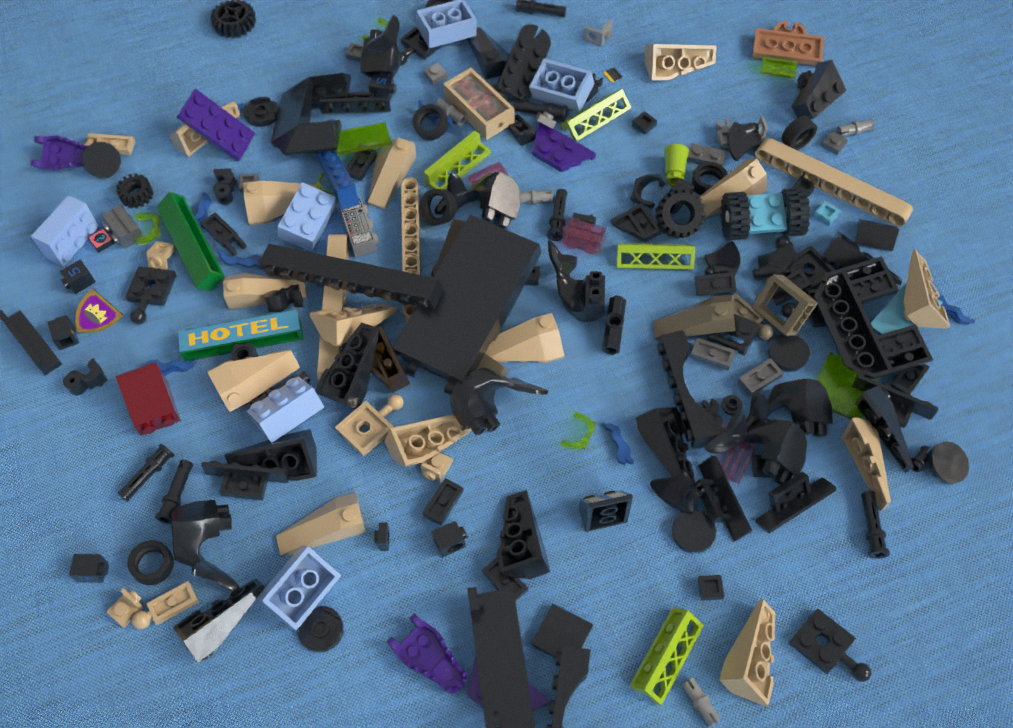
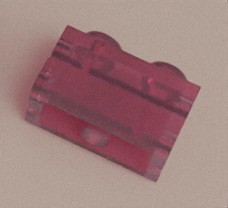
[563,218,607,254]

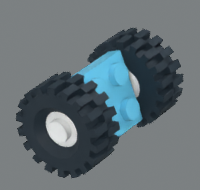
[720,188,811,241]

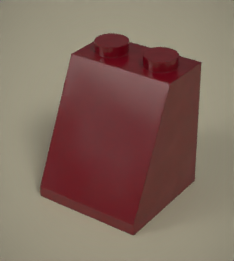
[115,362,181,435]

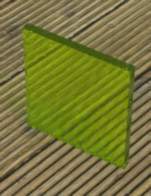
[337,122,392,155]
[817,352,878,419]

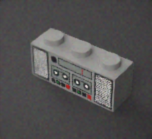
[339,197,379,257]

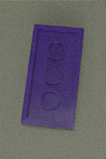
[176,88,256,162]

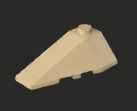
[644,44,716,80]
[700,159,767,218]
[903,249,950,329]
[223,273,307,310]
[485,313,564,363]
[207,350,300,412]
[384,414,472,467]
[719,599,775,706]

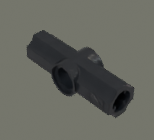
[602,295,626,355]

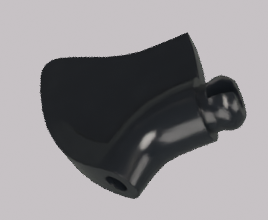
[727,121,761,161]
[704,241,741,276]
[752,242,794,279]
[650,470,706,512]

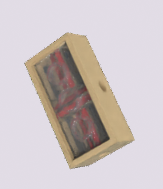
[443,68,515,140]

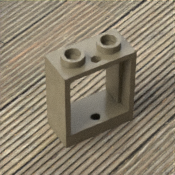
[752,275,818,336]

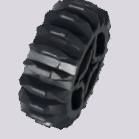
[210,0,256,39]

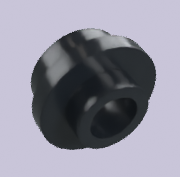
[721,395,743,415]

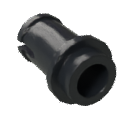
[572,212,596,229]
[911,446,932,472]

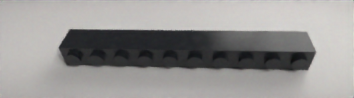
[259,244,444,310]

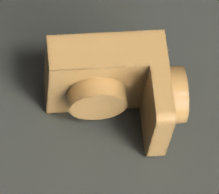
[146,242,175,270]
[421,452,453,483]
[107,588,145,628]

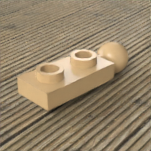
[132,581,199,629]

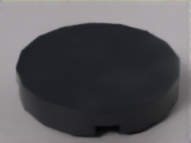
[243,97,278,127]
[83,142,121,178]
[768,334,810,372]
[928,441,969,485]
[672,510,717,553]
[298,606,344,653]

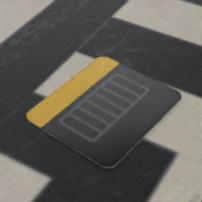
[604,68,623,82]

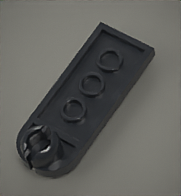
[495,24,551,102]

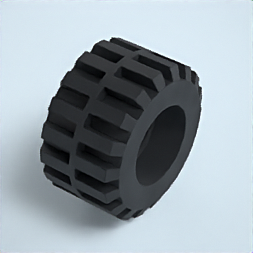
[655,189,706,238]

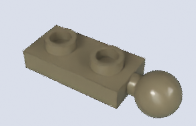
[733,293,773,340]

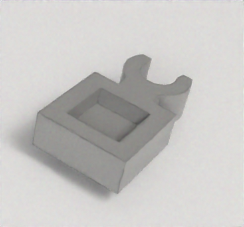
[716,119,731,149]

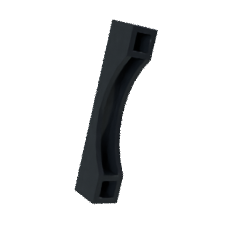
[657,331,720,449]
[547,645,591,728]

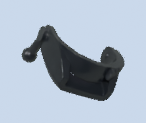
[630,174,665,208]

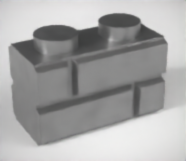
[102,204,144,249]

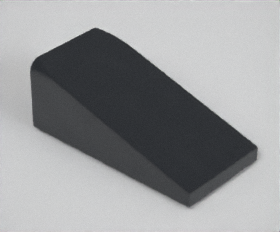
[507,114,536,146]

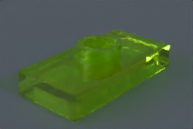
[760,57,798,79]

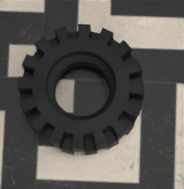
[116,173,154,209]

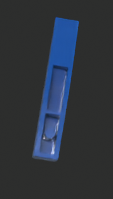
[315,150,360,210]

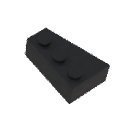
[791,60,847,119]

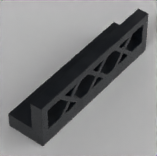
[0,309,62,376]

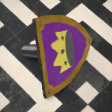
[75,288,123,333]

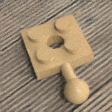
[335,394,404,457]

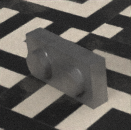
[687,143,726,166]
[690,338,736,371]
[737,358,784,396]

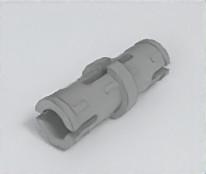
[435,98,467,126]
[837,119,875,137]
[520,190,553,205]
[682,677,721,728]

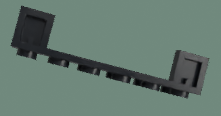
[467,587,535,728]

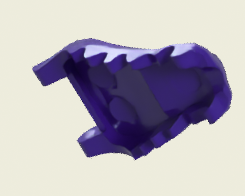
[30,135,88,171]
[386,613,467,694]

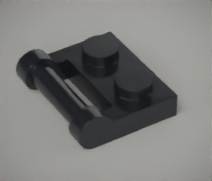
[707,314,760,356]

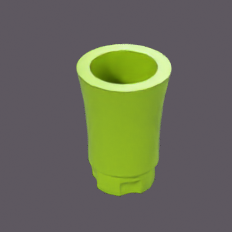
[664,144,689,186]

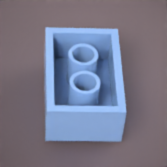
[416,0,477,48]
[529,58,594,112]
[278,182,337,252]
[31,195,99,267]
[247,376,324,443]
[256,546,341,630]

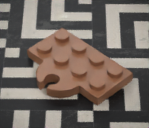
[752,20,824,66]

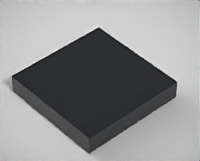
[532,603,593,658]

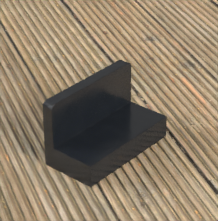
[855,219,899,251]

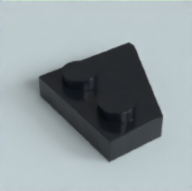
[611,203,661,242]

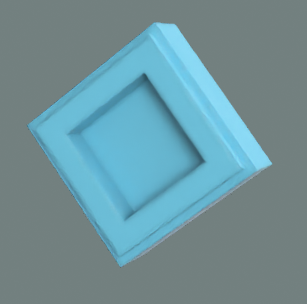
[813,201,841,226]

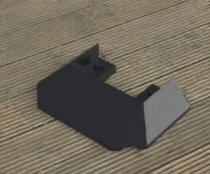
[271,73,351,156]
[813,256,933,379]

